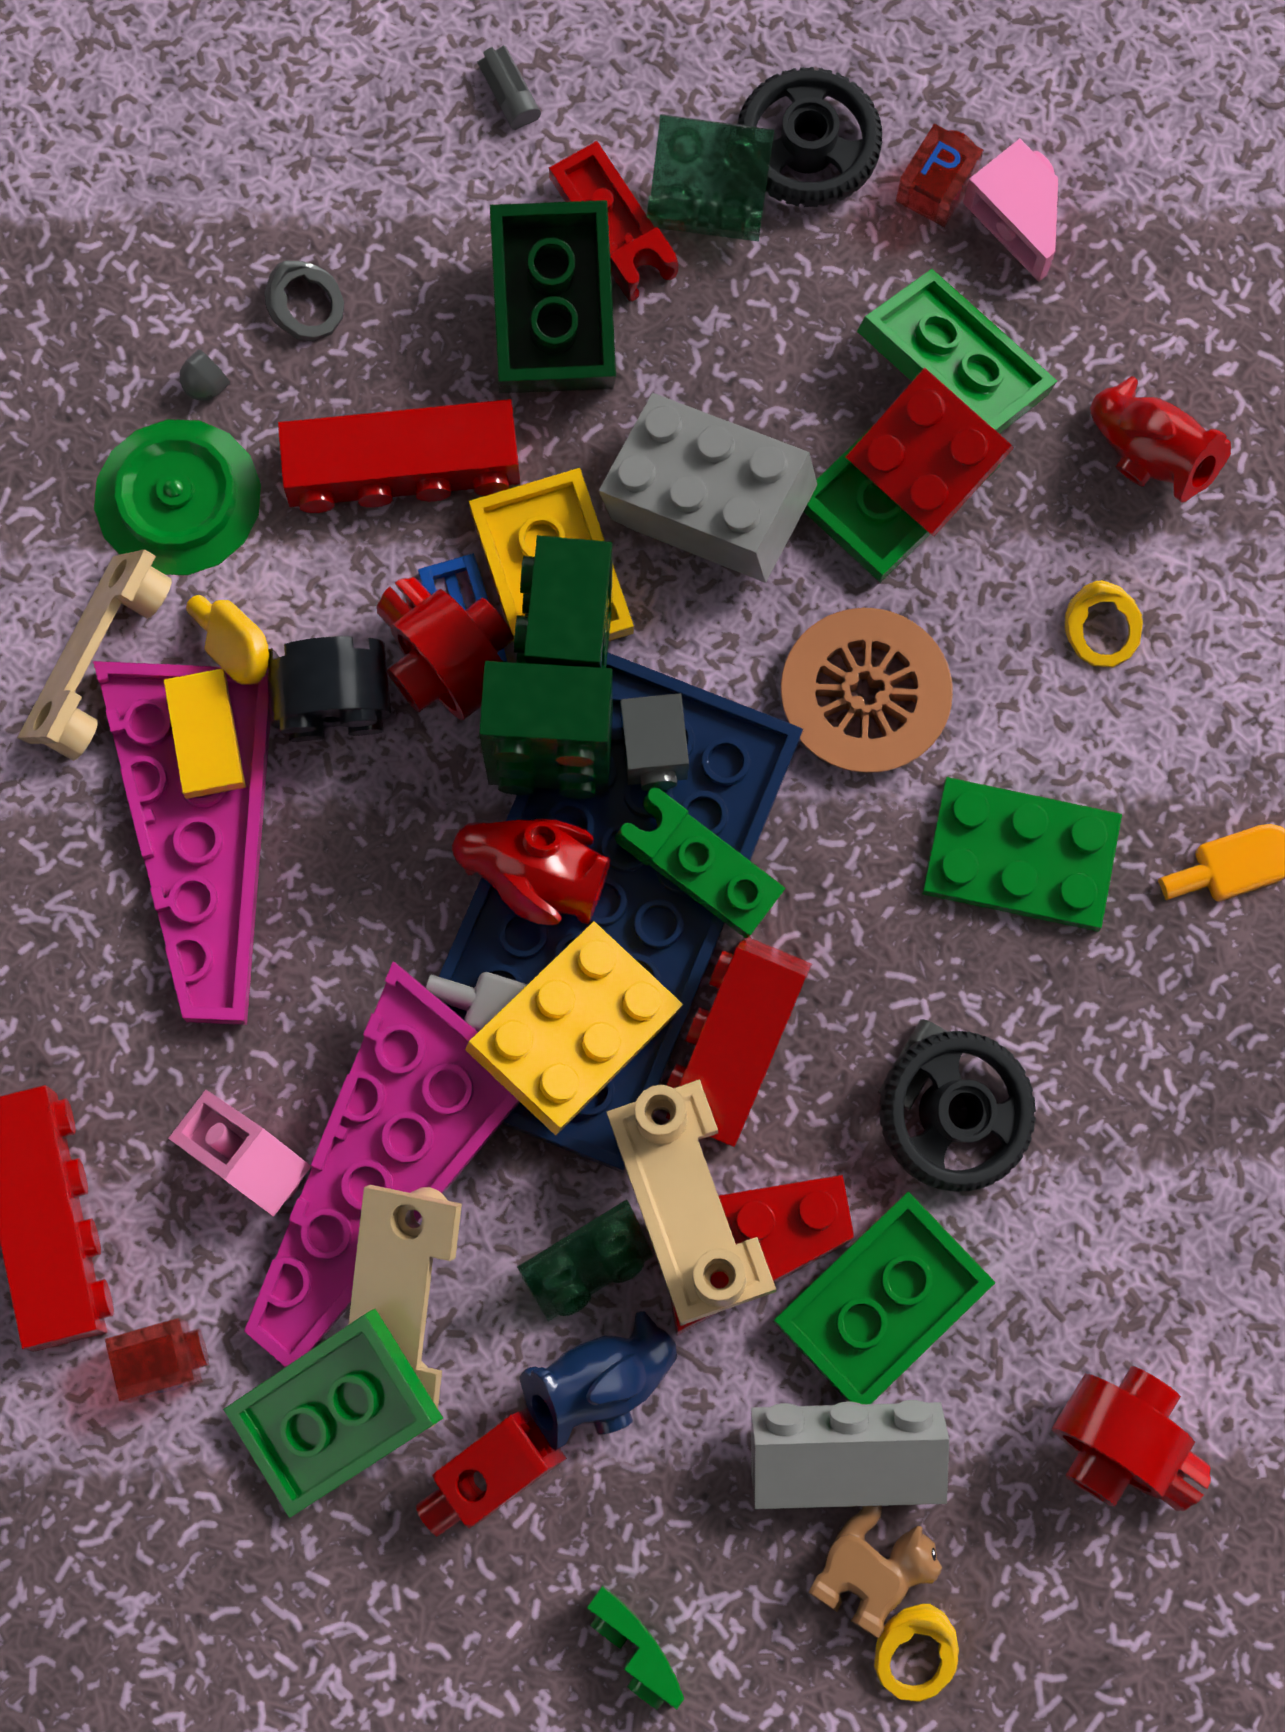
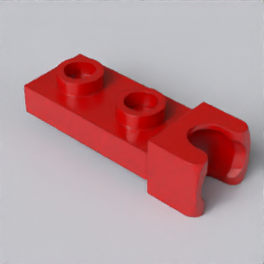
[549,141,679,302]

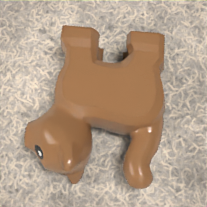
[808,1506,942,1639]

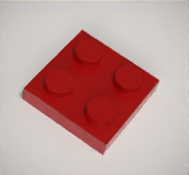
[846,367,1014,537]

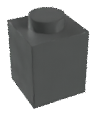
[620,693,689,791]

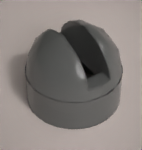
[180,349,230,401]

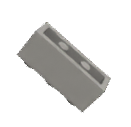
[751,1400,949,1509]

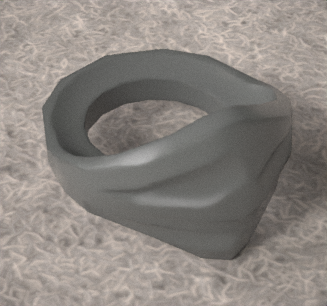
[264,260,344,342]

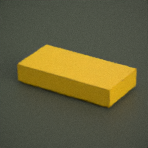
[164,668,246,799]

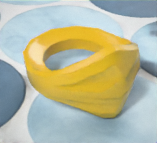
[1065,581,1143,668]
[874,1604,959,1702]

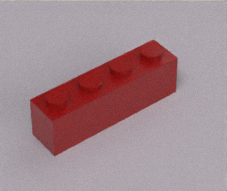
[278,399,520,513]
[0,1085,114,1352]

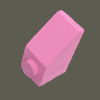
[963,138,1058,282]
[168,1090,312,1217]

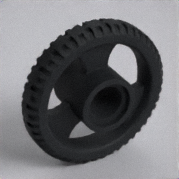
[736,67,882,207]
[879,1031,1036,1192]

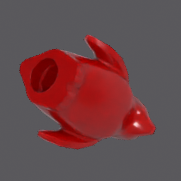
[1090,376,1231,502]
[452,819,610,925]

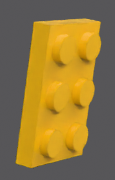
[469,468,634,643]
[465,921,683,1136]

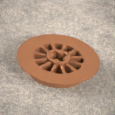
[781,608,953,772]

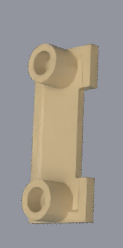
[17,549,172,761]
[606,1079,776,1325]
[348,1185,462,1428]

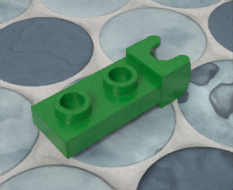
[614,787,786,939]

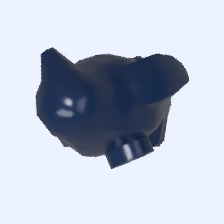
[519,1311,677,1451]

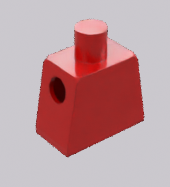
[416,1408,567,1537]

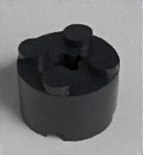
[266,636,392,742]

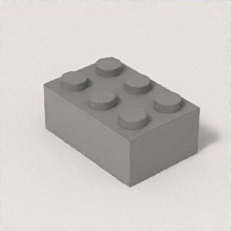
[599,392,818,583]

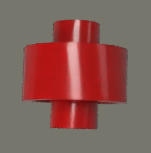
[376,577,514,720]
[1052,1366,1211,1511]

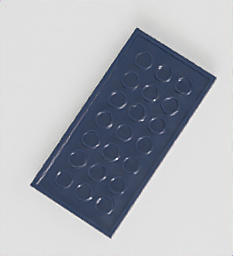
[439,652,803,1173]

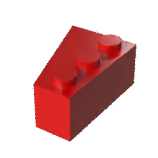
[666,937,812,1147]
[669,1175,854,1336]

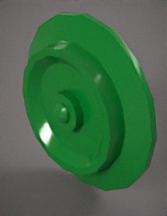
[94,419,261,575]

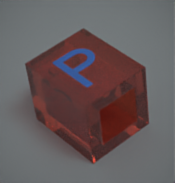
[896,123,984,228]
[105,1318,209,1403]

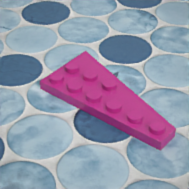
[93,661,271,1025]
[244,961,520,1367]

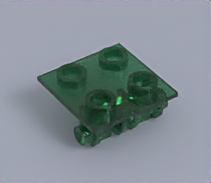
[647,114,774,242]
[517,1199,654,1322]

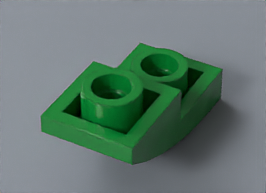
[587,1584,684,1710]

